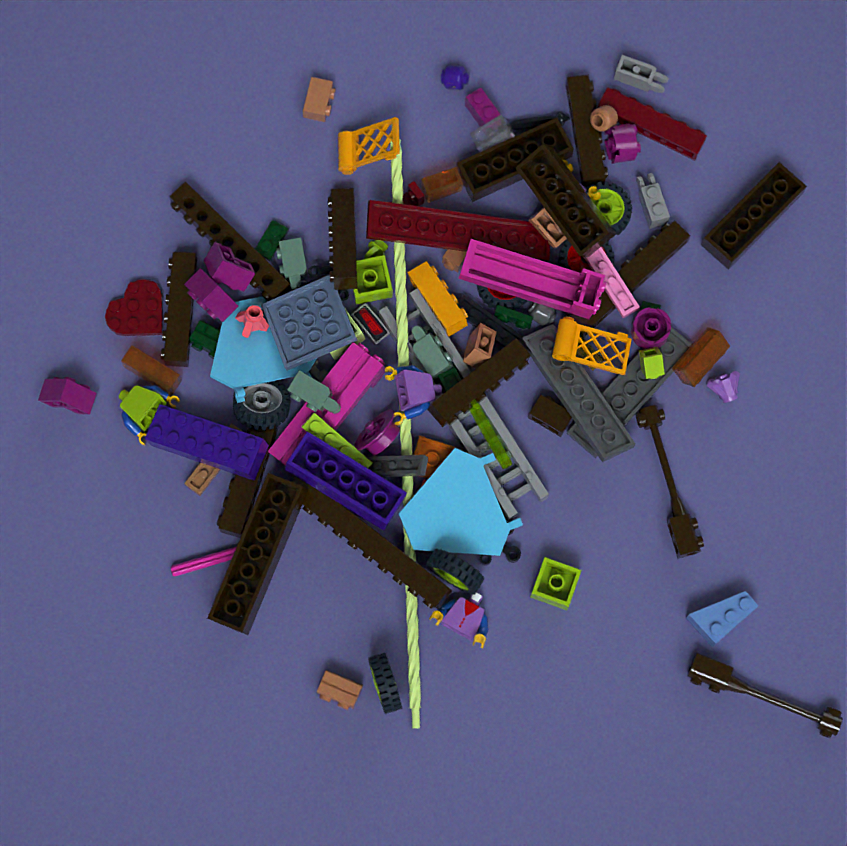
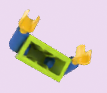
[119,385,180,446]

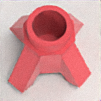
[235,305,269,338]

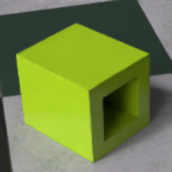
[639,347,665,379]

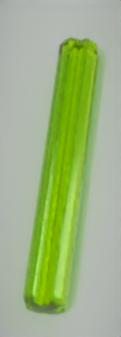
[470,401,512,469]

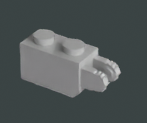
[614,55,669,93]
[636,173,670,229]

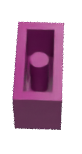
[465,88,502,134]

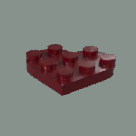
[105,279,163,336]

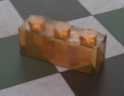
[672,327,730,387]
[121,346,182,396]

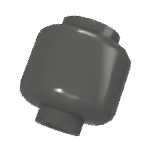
[528,302,557,325]

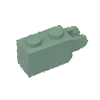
[276,238,307,291]
[412,326,454,379]
[287,370,341,414]

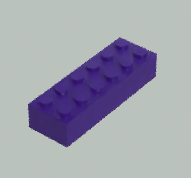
[145,404,269,481]
[285,431,407,531]

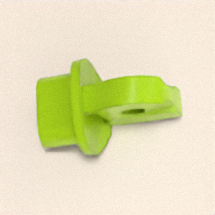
[364,240,388,259]

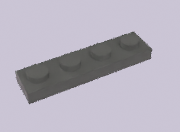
[367,455,428,477]

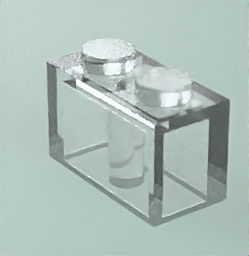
[470,114,515,152]

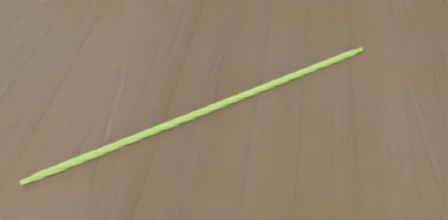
[390,124,421,729]

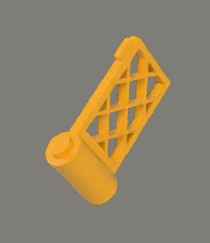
[338,117,400,175]
[552,317,632,376]

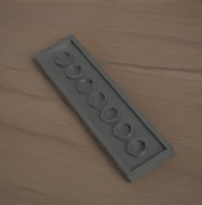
[521,324,636,462]
[567,327,695,459]

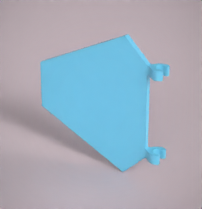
[210,296,318,403]
[398,448,523,556]

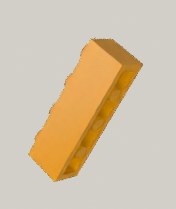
[407,261,468,337]

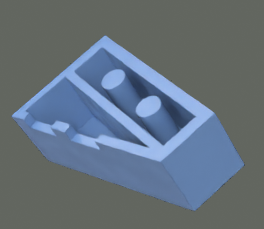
[686,591,759,647]

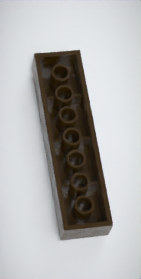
[207,473,308,635]

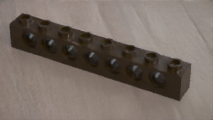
[169,181,291,301]

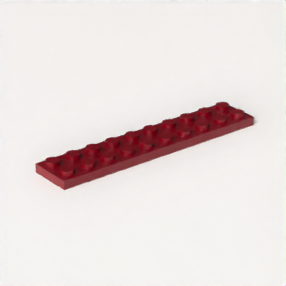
[366,200,550,262]

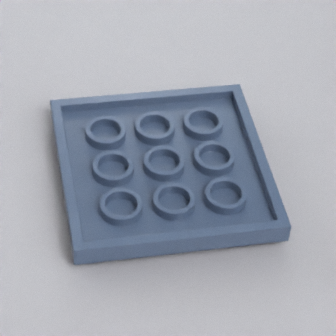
[261,275,358,371]

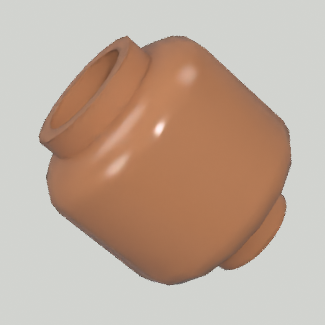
[590,105,618,132]

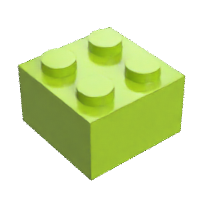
[352,255,393,305]
[530,557,582,611]

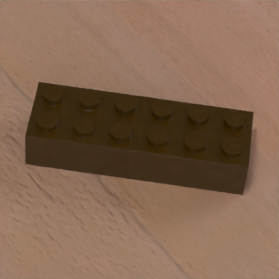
[456,118,574,202]
[516,143,616,258]
[701,162,807,270]

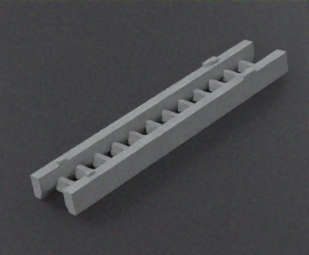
[379,288,549,522]

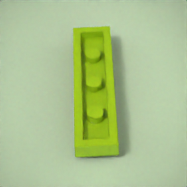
[301,412,372,468]

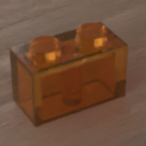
[421,167,463,203]

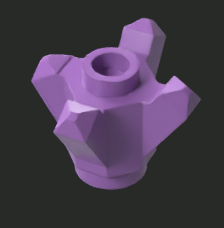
[707,371,740,403]

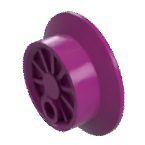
[354,409,400,455]

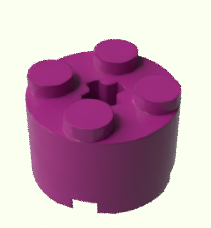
[605,124,641,164]
[631,307,671,349]

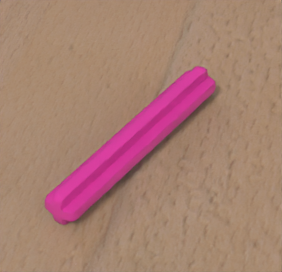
[171,547,237,576]

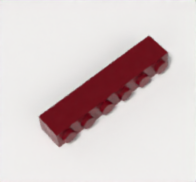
[597,87,707,161]

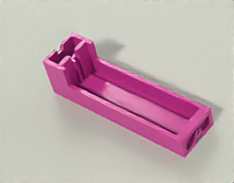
[458,239,607,319]
[268,342,386,466]

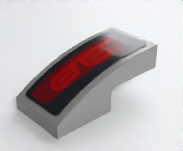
[350,303,390,345]

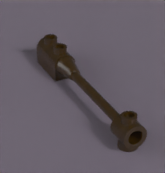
[636,405,704,559]
[687,653,843,738]

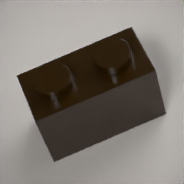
[528,395,572,437]

